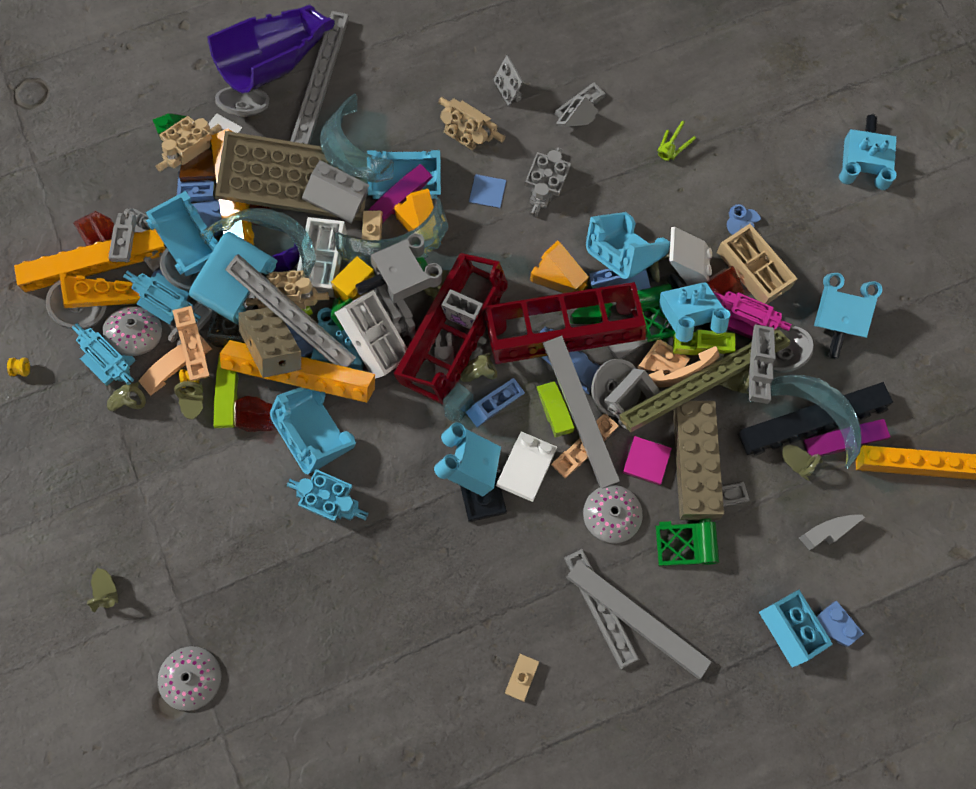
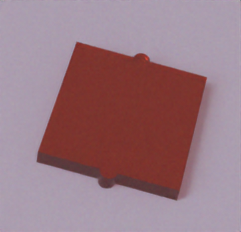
[706,266,745,296]

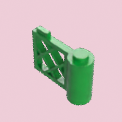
[635,284,676,342]
[656,518,720,566]

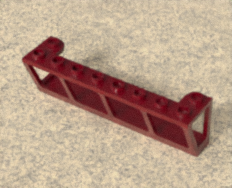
[394,253,508,405]
[485,282,646,364]

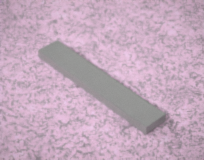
[564,549,639,669]

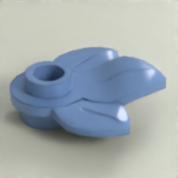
[727,204,761,235]

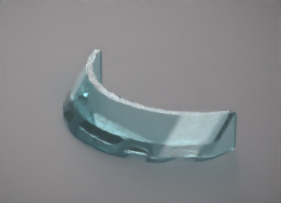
[320,93,394,183]
[335,198,448,270]
[200,208,316,276]
[748,375,861,469]

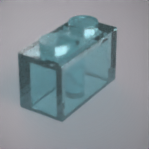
[443,383,473,423]

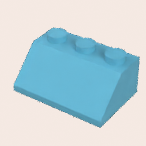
[759,590,833,668]

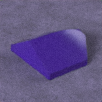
[272,243,301,272]

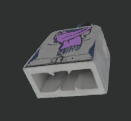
[442,289,483,329]

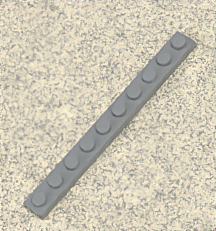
[291,11,349,145]

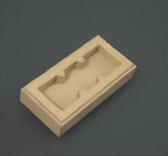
[361,211,383,248]
[504,654,539,702]

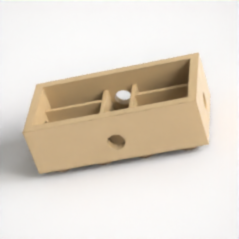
[717,224,797,304]

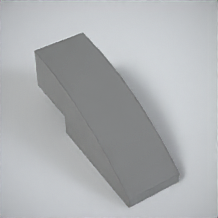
[799,514,865,550]

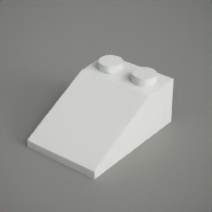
[669,227,712,285]
[496,431,557,502]

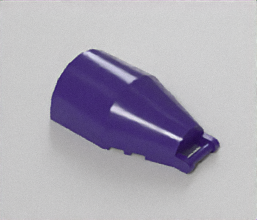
[207,5,335,93]

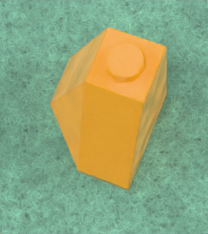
[394,188,442,248]
[530,240,589,293]

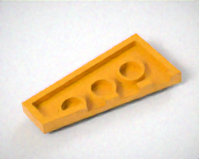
[59,273,140,308]

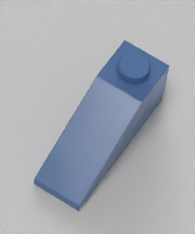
[589,268,650,290]
[466,378,525,427]

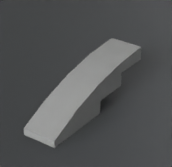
[749,324,775,404]

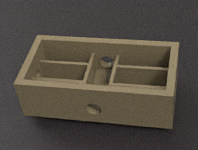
[239,307,301,378]

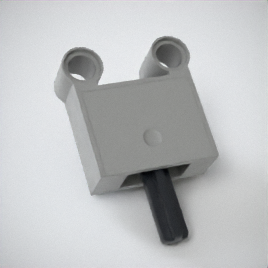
[355,233,442,303]

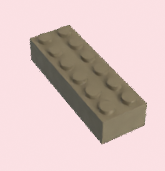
[673,401,724,520]

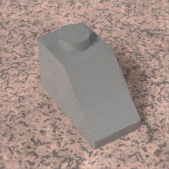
[556,96,599,127]

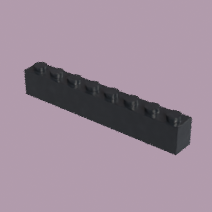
[738,382,893,456]

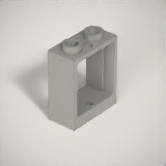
[604,369,661,429]

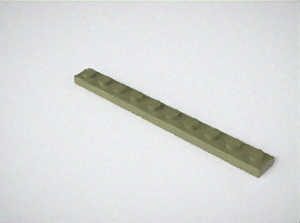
[620,329,790,433]

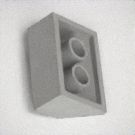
[302,160,369,224]

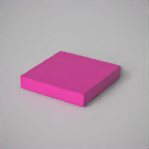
[623,436,672,485]

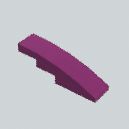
[368,164,434,224]
[803,419,890,456]

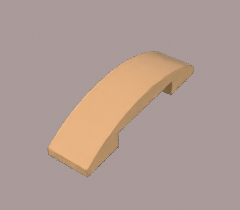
[172,306,210,381]
[139,335,212,396]
[649,346,720,387]
[551,414,619,478]

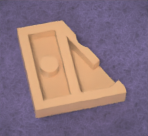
[638,339,690,374]

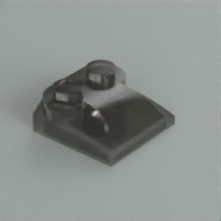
[206,312,245,347]

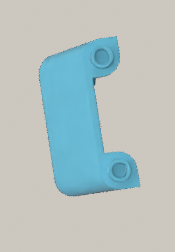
[367,150,441,199]
[146,191,218,276]
[586,212,670,279]
[189,231,278,325]
[270,387,356,475]

